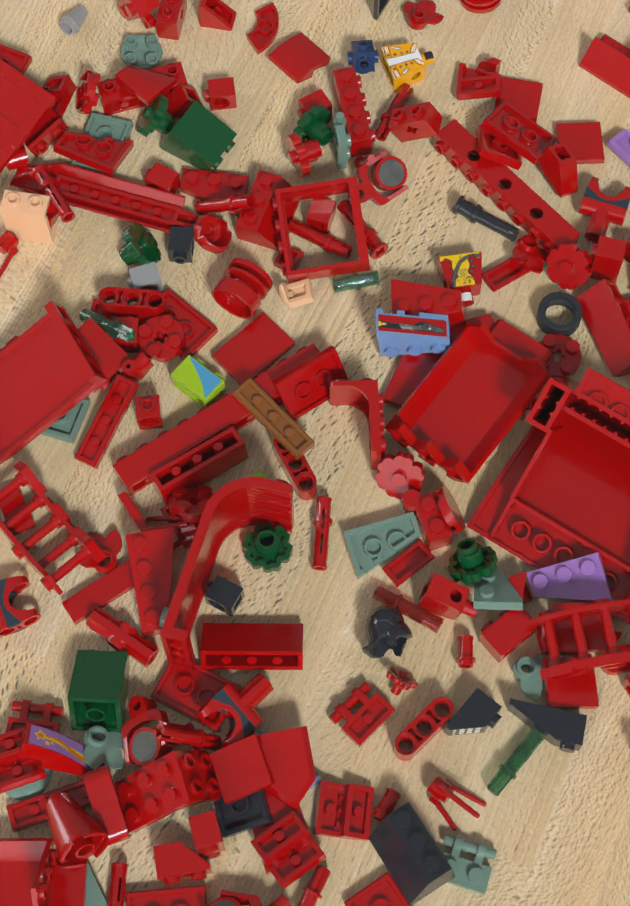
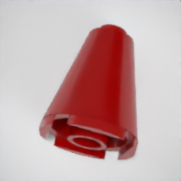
[45,792,109,869]

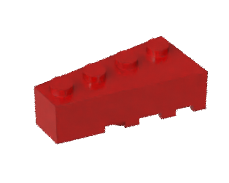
[125,526,175,637]

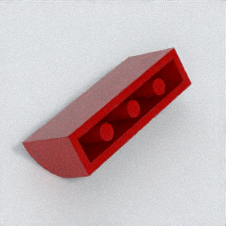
[576,279,630,377]
[200,623,303,670]

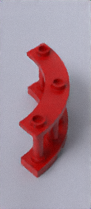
[0,461,106,595]
[529,598,630,681]

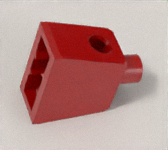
[416,573,478,620]

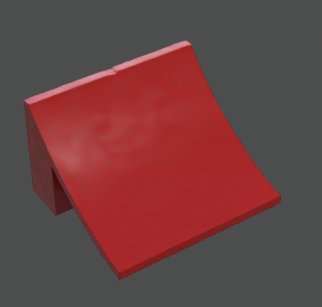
[467,368,630,625]

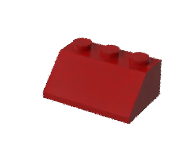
[236,170,301,251]

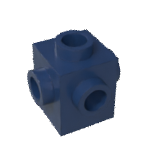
[347,40,379,74]

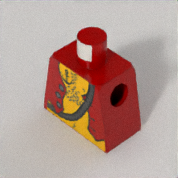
[437,251,482,307]

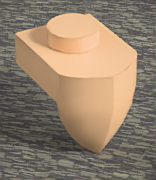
[279,278,314,308]

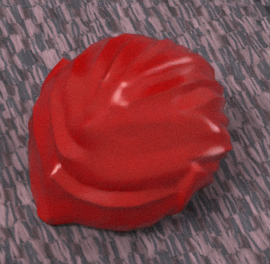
[193,214,232,254]

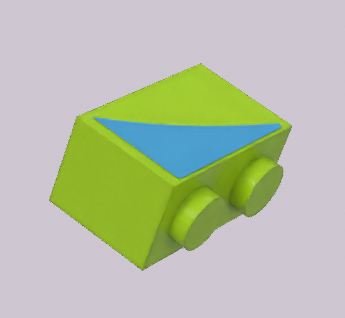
[170,355,226,407]

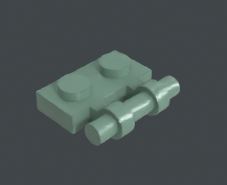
[333,112,351,169]
[441,834,497,895]

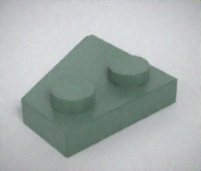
[474,570,523,610]

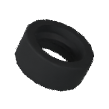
[536,292,582,336]

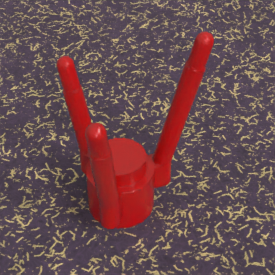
[0,231,19,277]
[143,516,199,549]
[427,775,487,831]

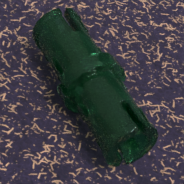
[332,270,380,293]

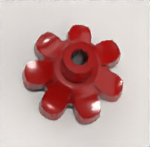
[386,666,419,695]

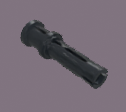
[452,195,520,242]

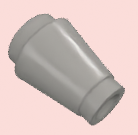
[59,5,88,36]

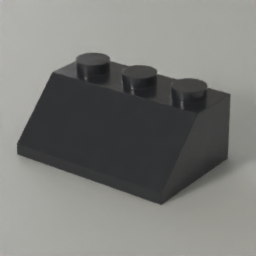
[369,802,456,906]

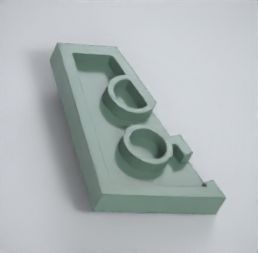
[343,512,421,580]

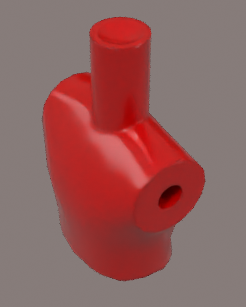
[112,351,154,383]

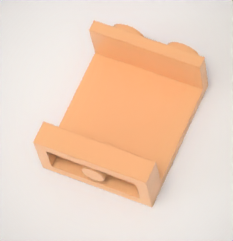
[0,190,58,244]

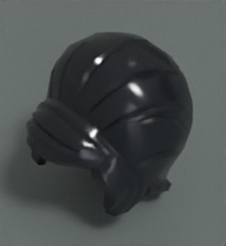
[362,606,413,658]

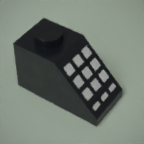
[444,688,502,736]

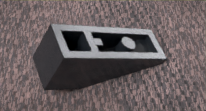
[507,698,587,753]

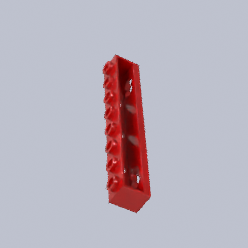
[434,119,580,255]

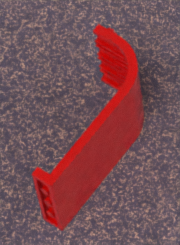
[0,301,107,464]
[160,477,294,673]

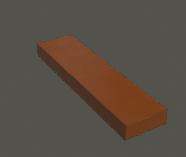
[232,378,315,460]

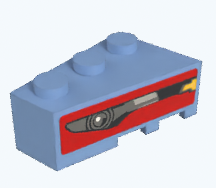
[376,308,450,357]

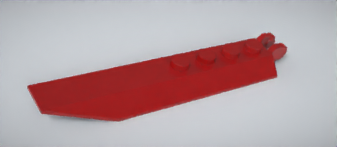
[10,163,198,233]

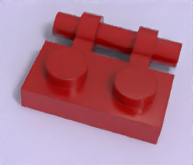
[328,681,395,748]
[6,699,64,733]

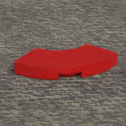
[247,3,279,54]

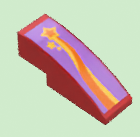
[19,723,93,776]

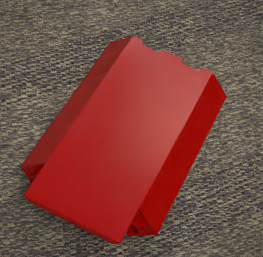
[385,319,552,483]

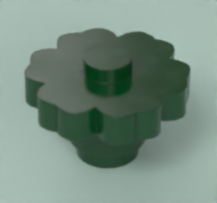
[136,94,175,137]
[293,104,333,146]
[119,223,161,265]
[243,522,293,573]
[447,538,498,584]

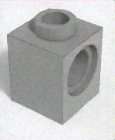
[127,261,164,292]

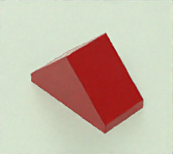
[198,0,237,31]

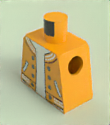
[380,43,434,92]

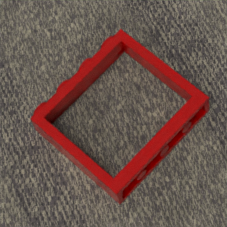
[272,176,370,283]

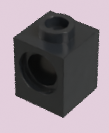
[168,226,195,264]
[204,575,245,617]

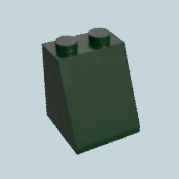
[160,100,237,171]
[67,650,130,733]

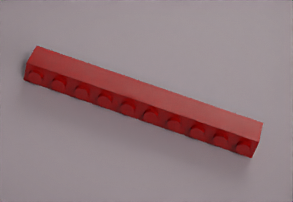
[112,343,320,496]

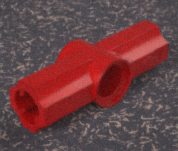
[86,607,159,668]

